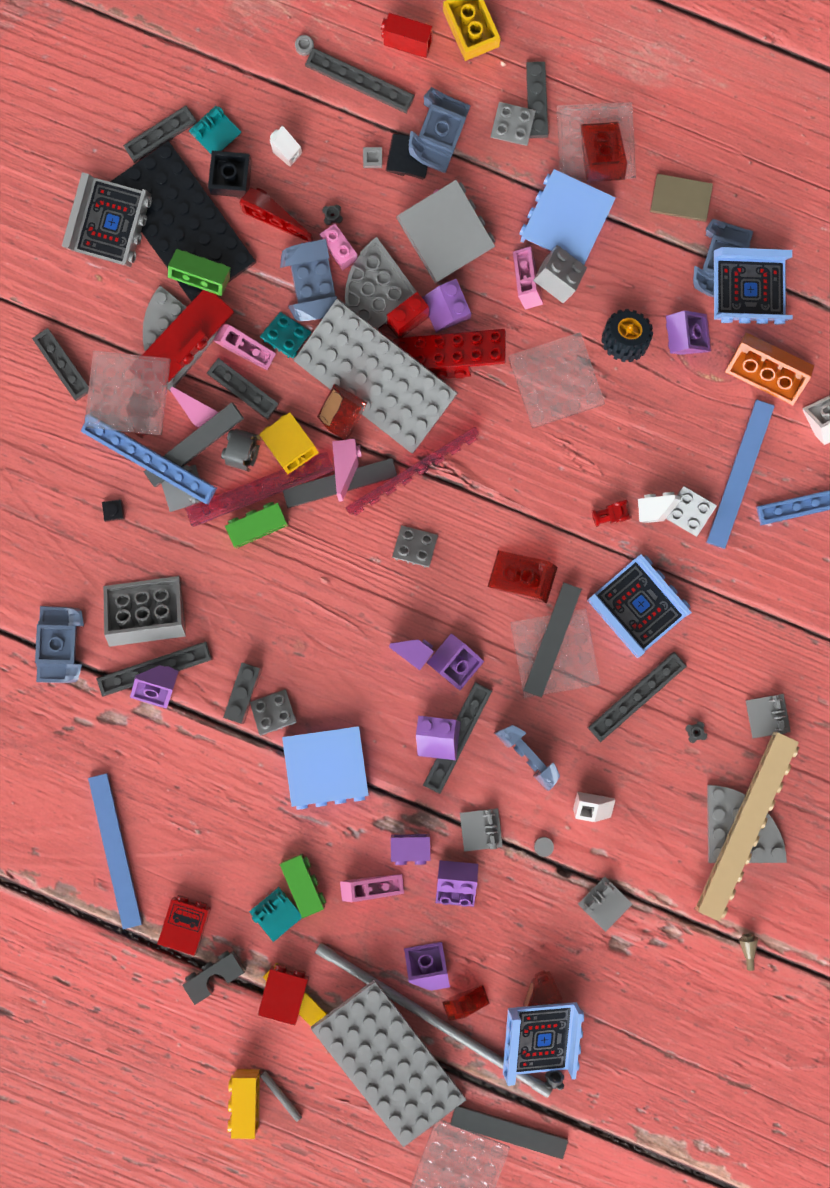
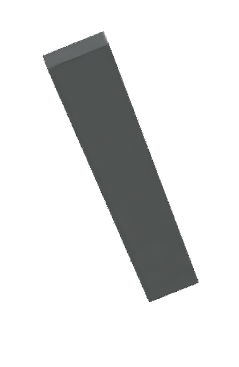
[305,48,415,114]
[143,403,244,487]
[282,458,397,508]
[523,583,582,698]
[96,642,212,697]
[587,652,687,742]
[423,682,492,794]
[450,1105,568,1159]

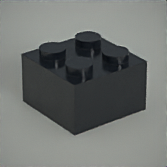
[208,151,252,197]

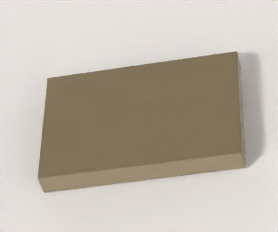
[650,174,713,222]

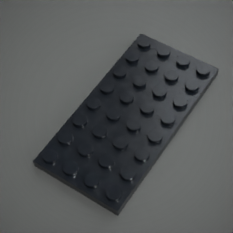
[110,141,256,302]

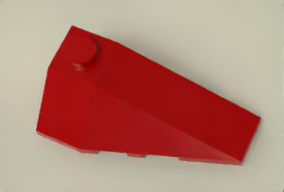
[239,188,313,242]

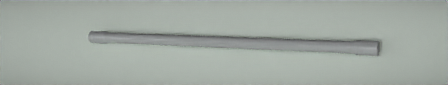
[315,943,553,1098]

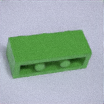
[168,249,231,296]
[225,502,288,549]
[279,854,326,919]

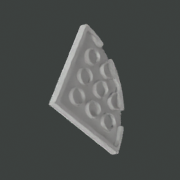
[345,237,417,329]
[143,286,217,392]
[707,785,787,863]

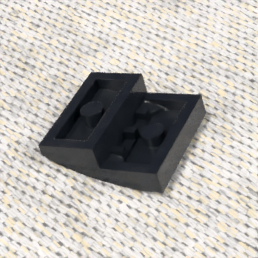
[386,134,428,180]

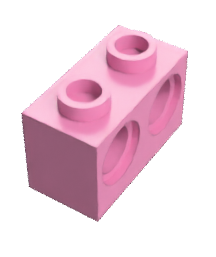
[320,224,357,271]

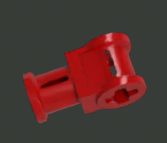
[592,500,632,527]

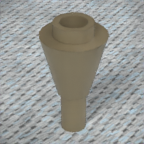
[739,933,758,971]

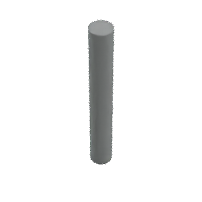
[260,1071,302,1122]

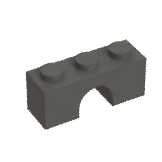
[223,663,262,724]
[182,950,246,1005]

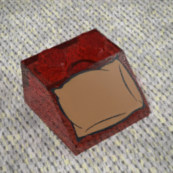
[317,384,367,440]
[523,970,563,1007]

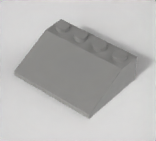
[103,576,186,647]

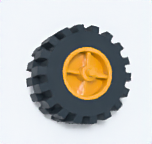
[601,309,653,362]

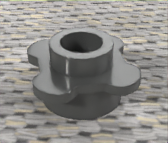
[322,205,343,225]
[685,722,707,743]
[545,1071,564,1090]

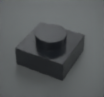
[102,500,124,522]

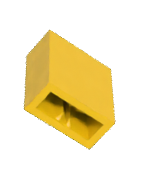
[259,412,319,475]

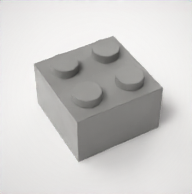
[533,245,587,303]

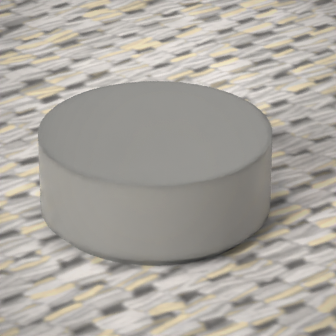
[295,35,314,56]
[534,837,554,857]

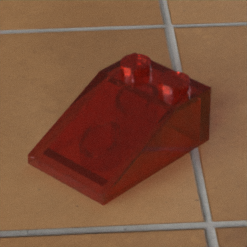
[580,122,627,182]
[488,550,558,604]

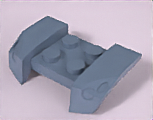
[409,87,470,173]
[693,219,753,297]
[280,239,337,321]
[35,606,84,683]
[494,725,560,791]

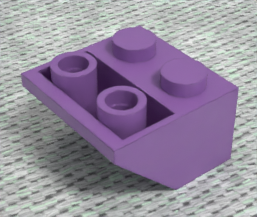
[435,860,478,907]

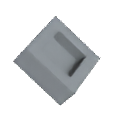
[363,147,382,168]

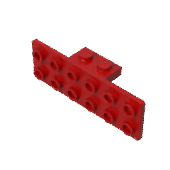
[129,290,234,395]
[393,329,506,380]

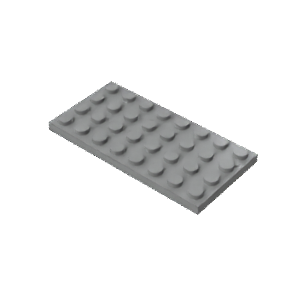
[293,299,458,454]
[311,979,466,1147]

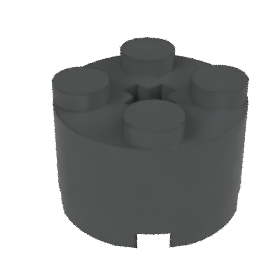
[221,428,260,472]

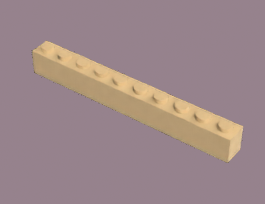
[695,732,799,922]

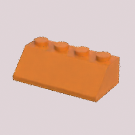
[725,332,814,405]

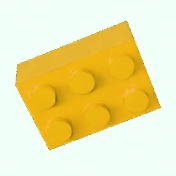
[443,0,500,61]
[228,1069,260,1139]

